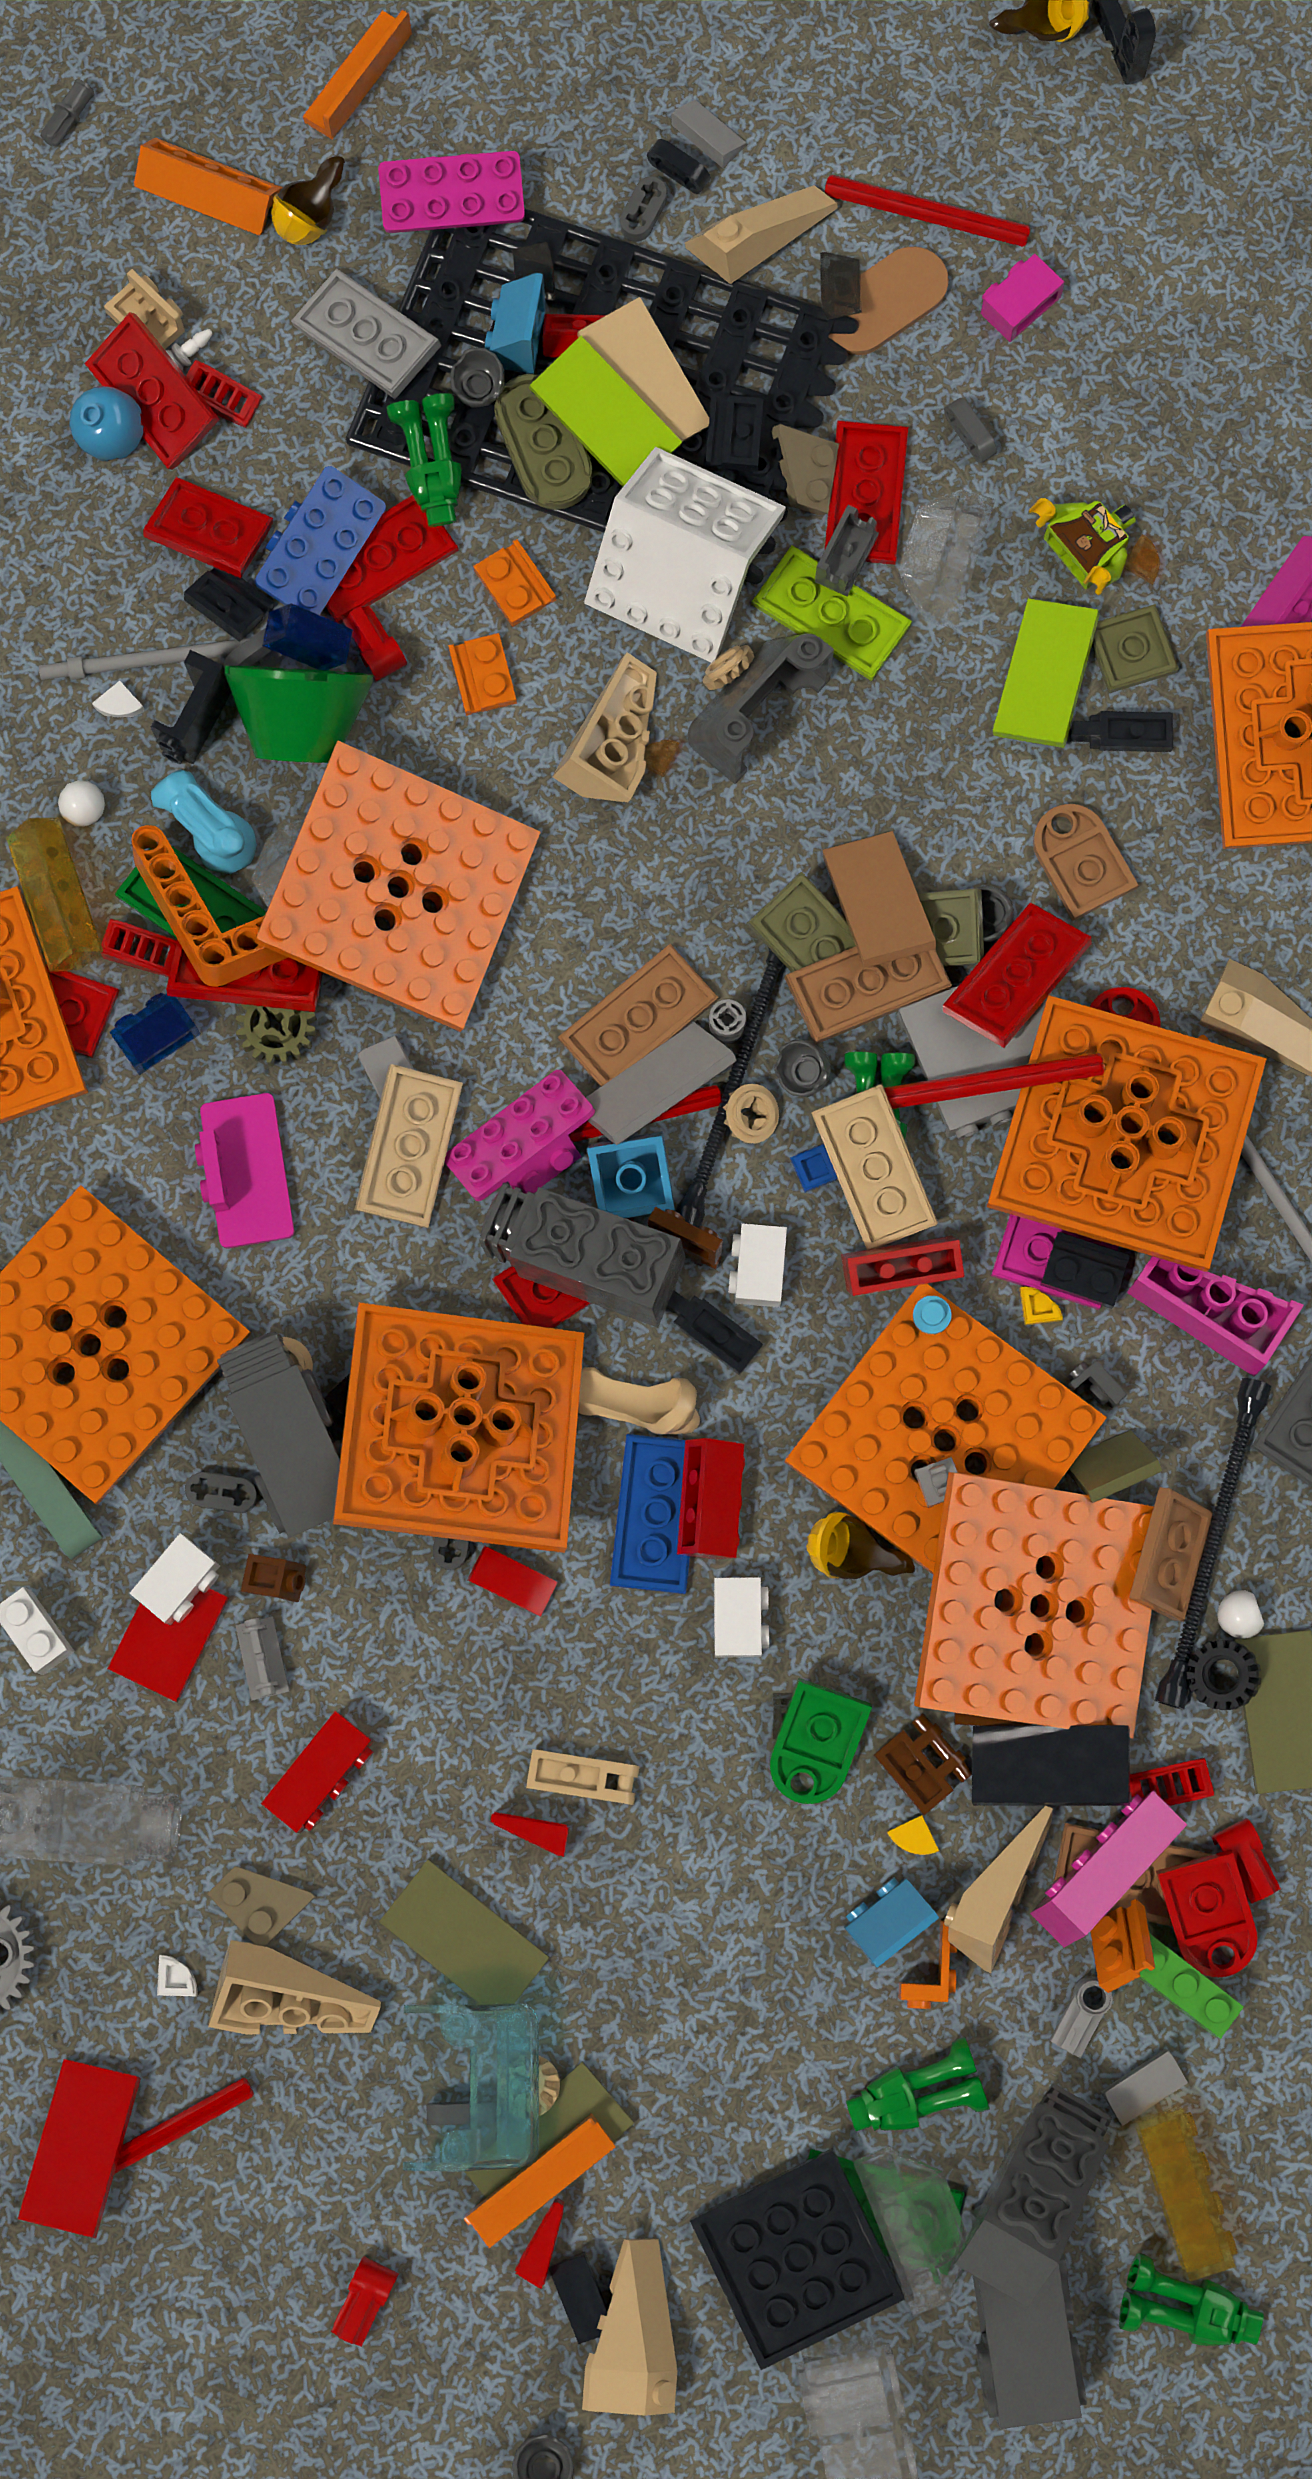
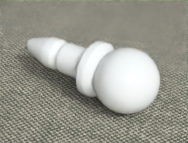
[165,329,212,371]

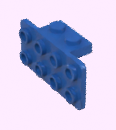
[255,466,386,622]

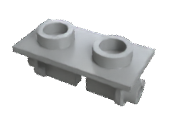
[235,1616,289,1701]

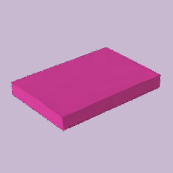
[991,1214,1119,1310]

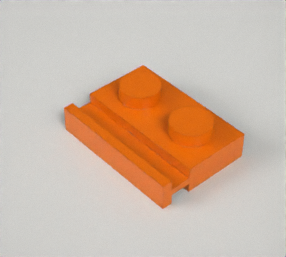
[473,539,556,627]
[448,633,517,716]
[1090,1899,1155,1993]

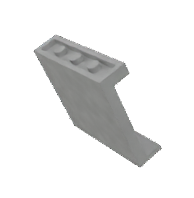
[896,986,1053,1140]

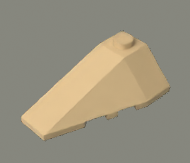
[685,185,838,284]
[553,652,657,802]
[1198,959,1312,1077]
[944,1806,1053,1973]
[208,1940,381,2035]
[582,2238,677,2416]

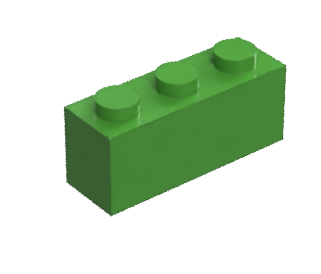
[1138,1933,1244,2039]

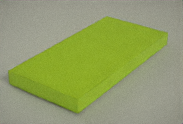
[529,336,682,487]
[752,545,912,681]
[992,598,1100,748]

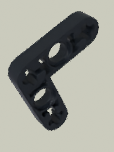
[1091,0,1156,85]

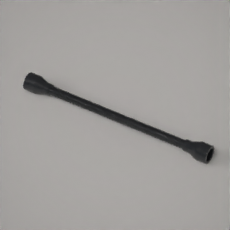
[675,947,784,1228]
[1154,1378,1272,1710]

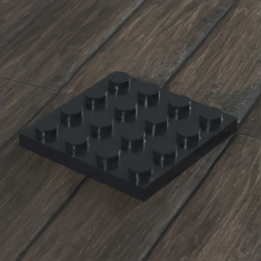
[690,2148,905,2370]

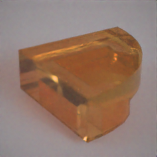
[1124,534,1160,585]
[644,739,680,777]

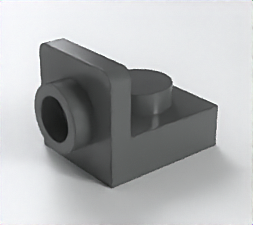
[1067,1360,1127,1408]

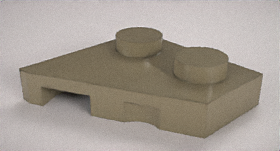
[772,424,839,516]
[207,1866,316,1947]

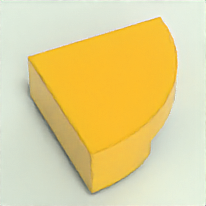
[1019,1287,1063,1325]
[887,1815,939,1855]

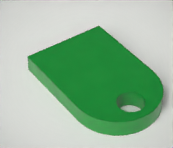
[770,1678,872,1804]

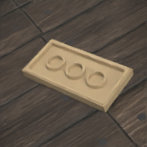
[577,297,709,442]
[354,1064,463,1228]
[811,1084,938,1250]

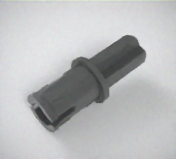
[40,79,94,147]

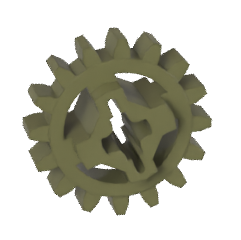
[235,1004,317,1067]

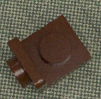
[241,1554,306,1602]

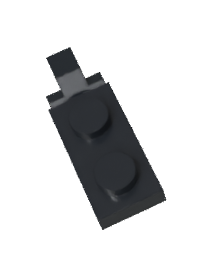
[1070,711,1174,752]
[667,1290,763,1376]

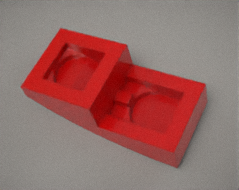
[467,1546,558,1617]

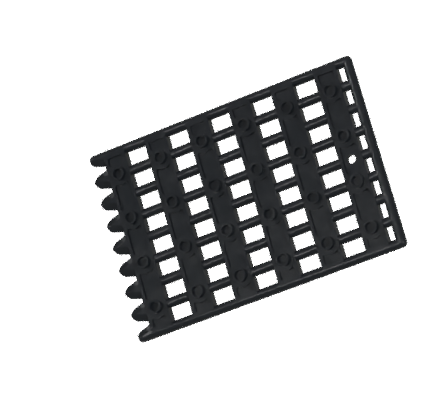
[345,208,859,584]

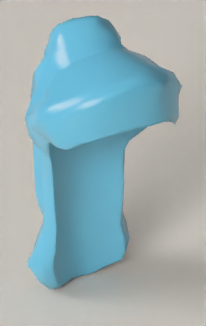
[151,769,257,874]

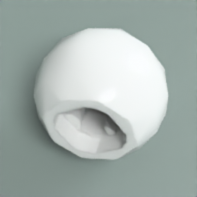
[58,780,105,826]
[1217,1590,1264,1639]

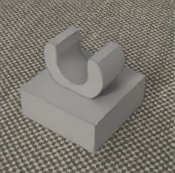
[914,1457,958,1508]

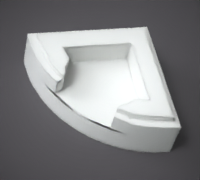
[92,681,144,717]
[157,1955,198,1996]

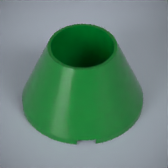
[225,665,373,763]

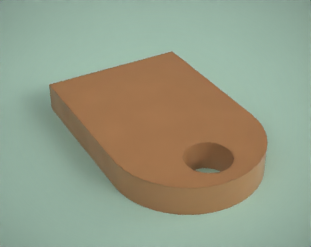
[1033,804,1139,921]

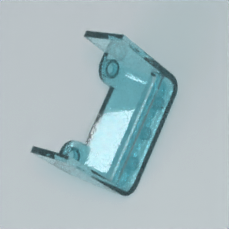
[403,2003,539,2172]

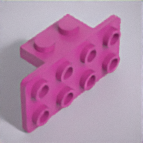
[378,151,525,233]
[444,1070,595,1201]
[195,1093,295,1249]

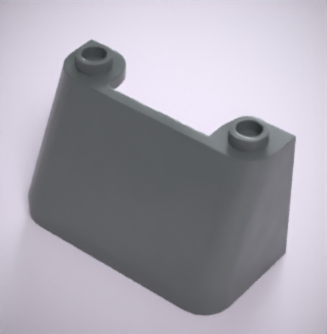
[688,634,834,784]

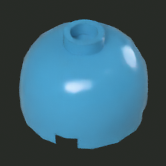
[69,386,144,461]

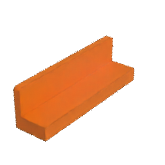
[303,10,412,140]
[134,138,283,235]
[463,2113,616,2248]

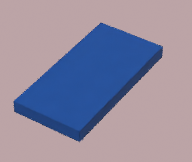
[610,1434,690,1594]

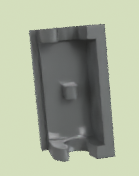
[815,505,879,597]

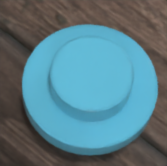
[913,1296,951,1334]

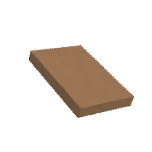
[1129,1487,1213,1622]

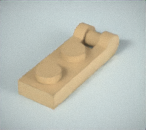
[526,1749,640,1805]

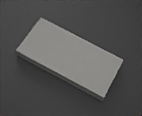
[291,268,441,399]
[586,1022,737,1145]

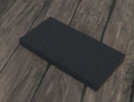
[972,1725,1130,1806]

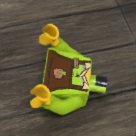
[1028,498,1136,595]

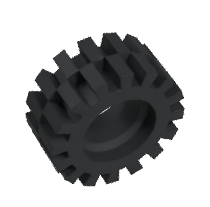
[1187,1640,1261,1710]

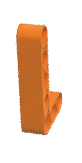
[131,825,288,987]

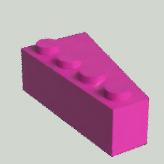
[1127,1256,1304,1377]
[1030,1791,1187,1947]

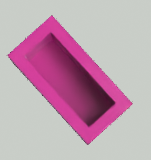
[981,254,1065,342]

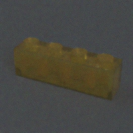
[6,818,103,972]
[1133,2105,1238,2282]

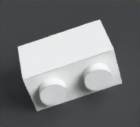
[728,1224,787,1307]
[130,1533,220,1625]
[714,1577,769,1658]
[0,1587,75,1675]

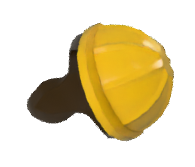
[989,0,1090,42]
[272,156,345,245]
[806,1512,915,1579]

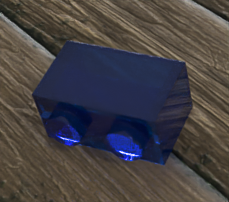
[262,603,353,670]
[109,993,201,1075]

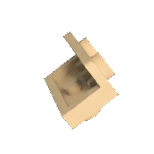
[104,269,185,350]

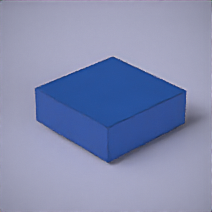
[790,1144,838,1193]

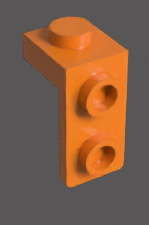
[898,1920,957,2009]

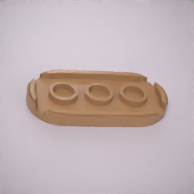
[823,247,949,355]

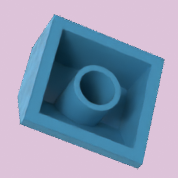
[485,273,546,374]
[587,1131,675,1218]
[844,1877,939,1968]

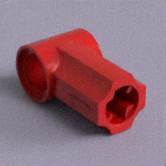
[343,605,407,682]
[1211,1818,1281,1904]
[331,2256,399,2347]

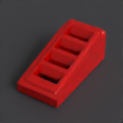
[186,360,262,428]
[99,919,177,978]
[1130,1758,1214,1806]
[490,1812,570,1857]
[515,2198,564,2289]

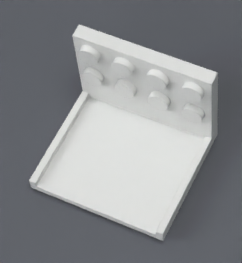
[584,447,786,663]

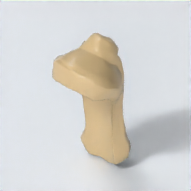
[578,1367,700,1434]

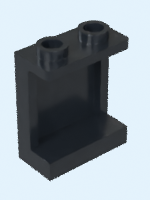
[150,650,232,764]

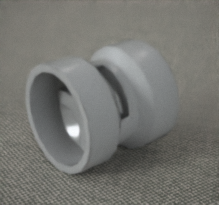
[709,999,746,1044]

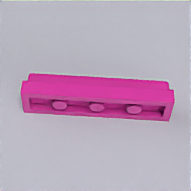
[1241,536,1312,627]

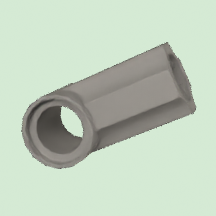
[1049,1976,1113,2058]

